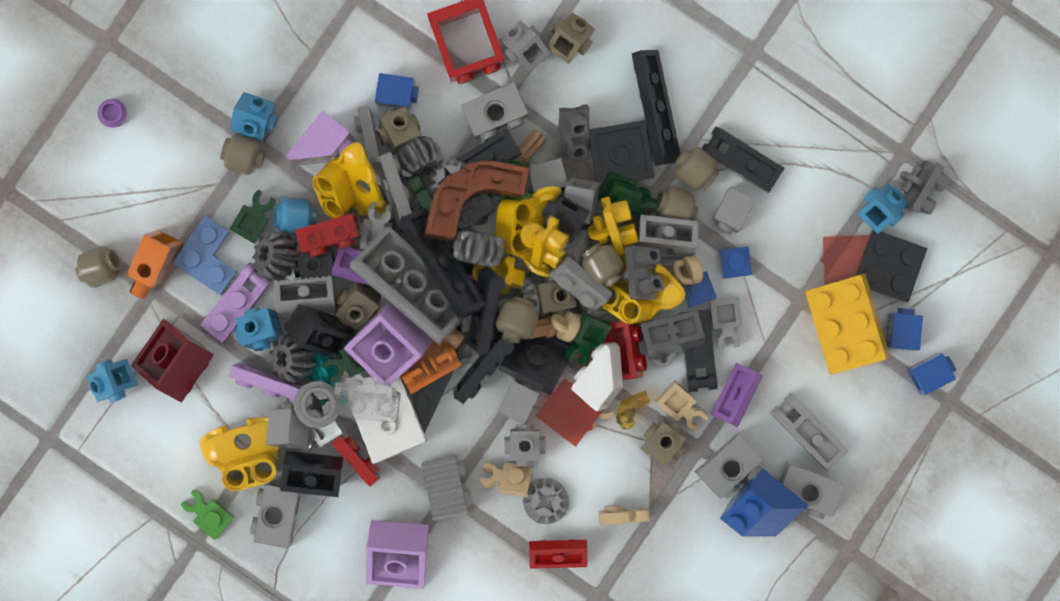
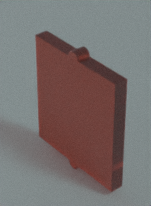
[820,235,870,284]
[535,378,603,447]

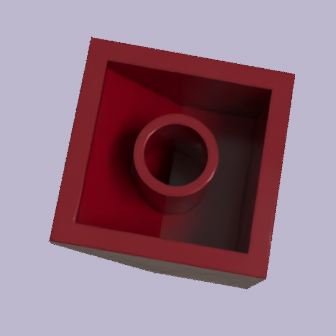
[131,319,214,403]

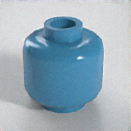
[274,198,317,236]

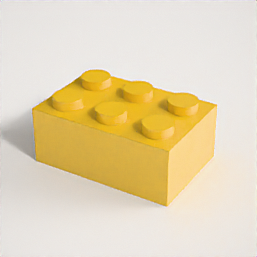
[805,273,890,375]

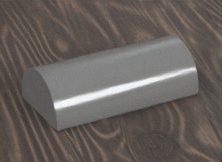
[349,226,464,345]

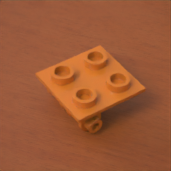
[401,340,462,394]

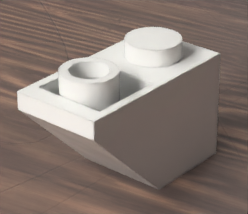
[571,342,623,412]

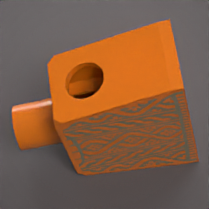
[127,230,184,299]

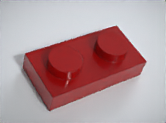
[331,434,380,487]
[529,539,588,569]

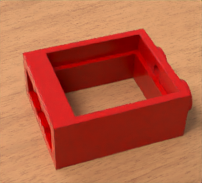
[427,0,505,85]

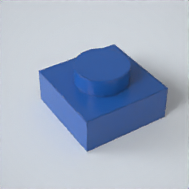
[719,246,752,279]
[685,271,717,308]

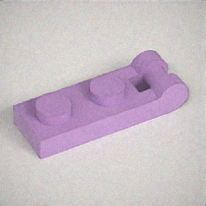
[200,262,273,343]
[229,362,312,405]

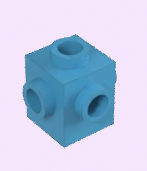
[230,92,278,141]
[857,183,909,234]
[235,308,283,352]
[86,358,138,403]

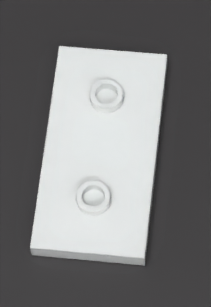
[332,358,428,464]

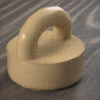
[672,255,703,285]
[551,312,581,342]

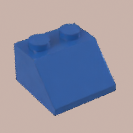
[720,468,808,537]

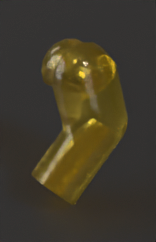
[616,390,650,430]

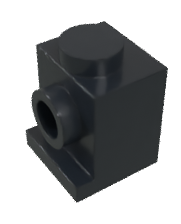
[541,194,591,244]
[293,247,335,280]

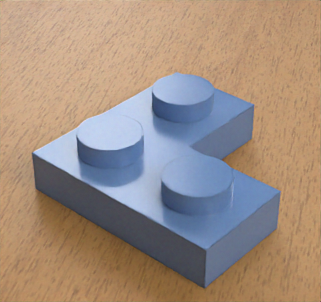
[173,216,237,296]

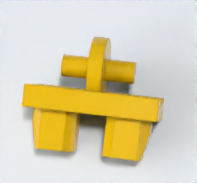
[587,197,639,256]
[520,216,569,269]
[473,256,525,296]

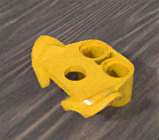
[312,142,386,219]
[494,186,562,277]
[601,246,685,324]
[199,417,280,491]

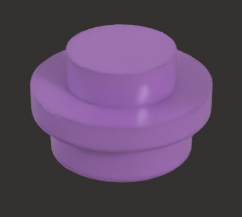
[98,99,127,128]

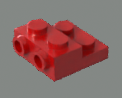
[295,214,361,257]
[578,321,647,380]

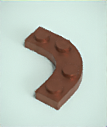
[425,161,529,242]

